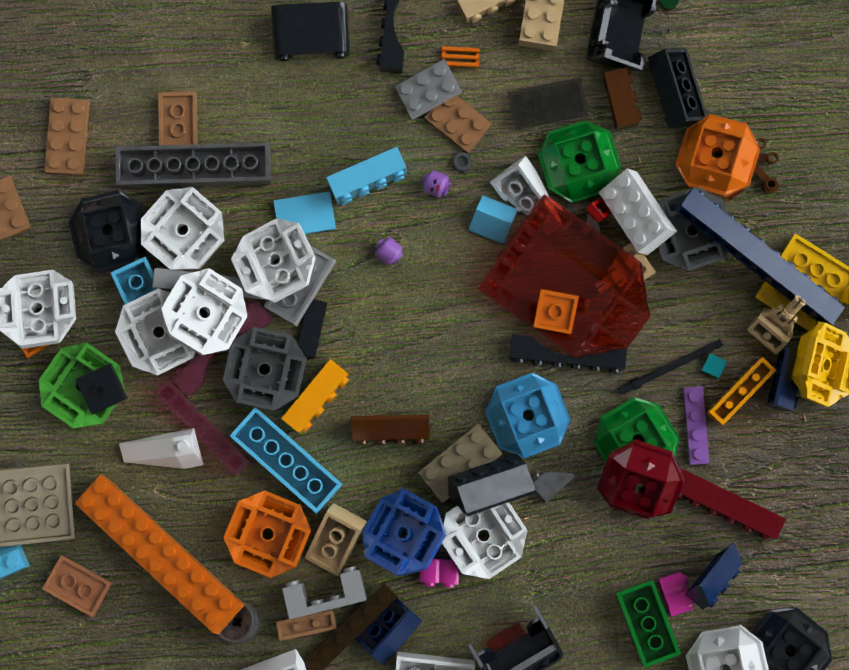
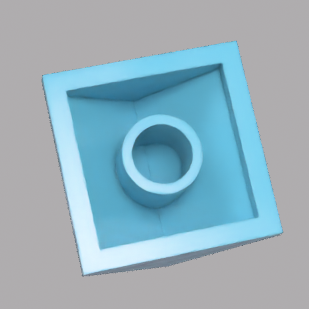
[468,196,517,245]

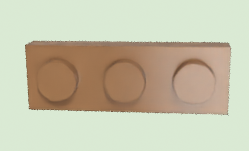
[276,610,337,641]

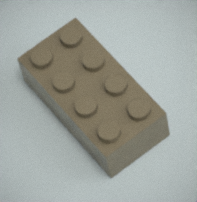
[418,424,503,503]

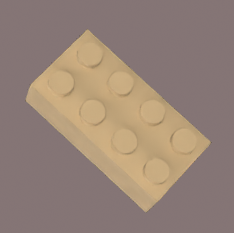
[518,0,564,52]

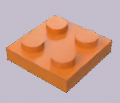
[533,288,579,334]

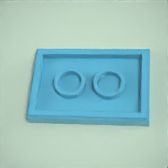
[274,191,336,235]

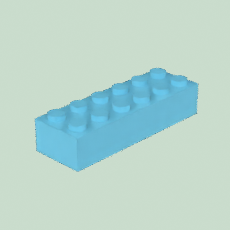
[230,407,343,514]

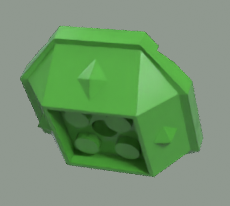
[39,342,125,429]

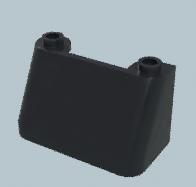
[586,0,656,71]
[271,2,350,62]

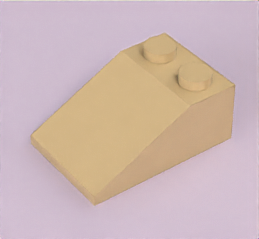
[305,503,367,576]

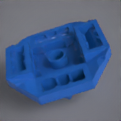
[362,488,446,576]

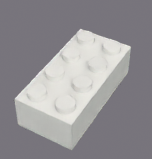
[599,168,677,255]

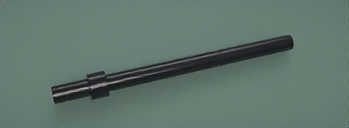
[617,339,723,395]

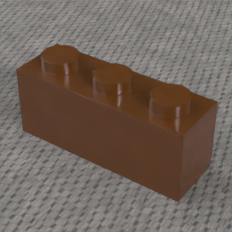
[603,68,642,131]

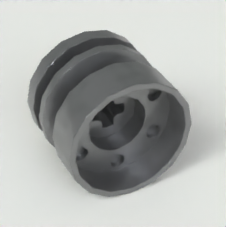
[219,602,261,643]

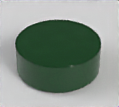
[659,0,679,10]

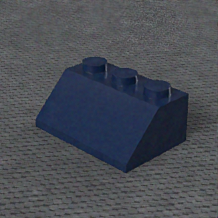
[767,347,799,412]
[685,543,743,610]
[355,598,422,665]

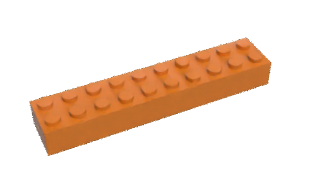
[75,474,245,635]

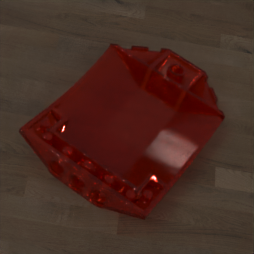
[478,194,650,358]

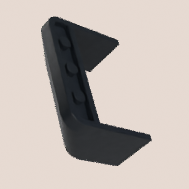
[468,605,563,670]

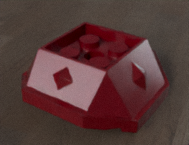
[597,439,684,519]

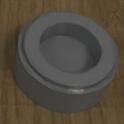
[453,152,472,172]

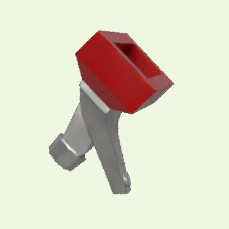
[581,197,612,240]

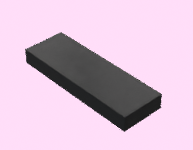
[298,299,328,359]

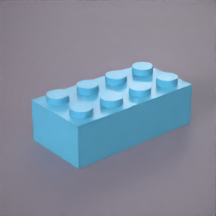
[326,147,407,205]

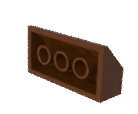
[351,414,430,445]

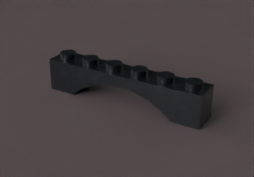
[376,0,405,74]
[509,334,627,374]

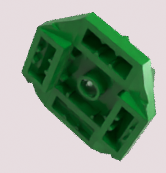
[537,120,622,204]
[593,397,680,463]

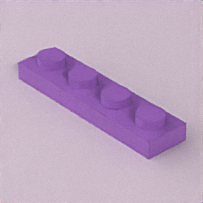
[683,387,709,465]

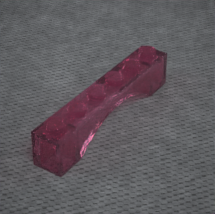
[172,301,274,398]
[154,380,251,476]

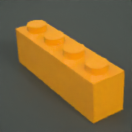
[706,357,776,427]
[281,359,349,434]

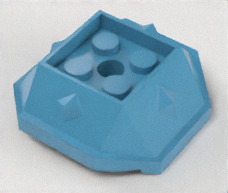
[485,373,570,459]

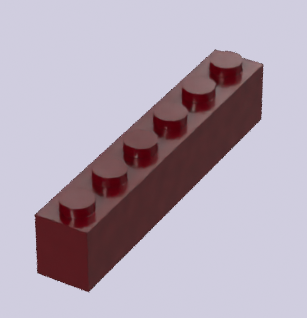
[677,468,786,542]

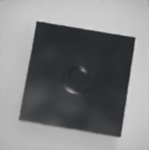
[76,363,128,415]

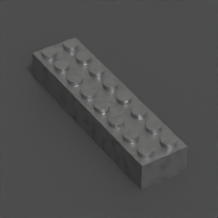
[116,142,271,189]

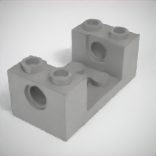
[282,566,368,620]

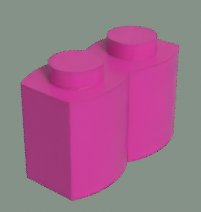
[419,558,459,587]
[657,571,695,617]

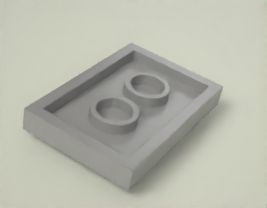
[395,59,462,120]

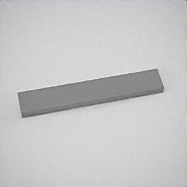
[152,268,265,300]

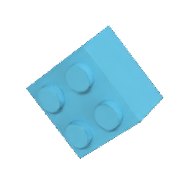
[111,256,163,305]

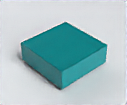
[701,353,727,379]

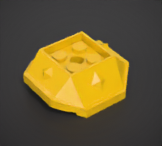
[791,322,849,407]

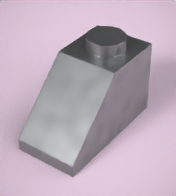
[532,472,575,502]

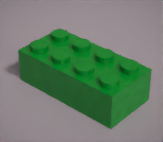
[614,579,681,668]

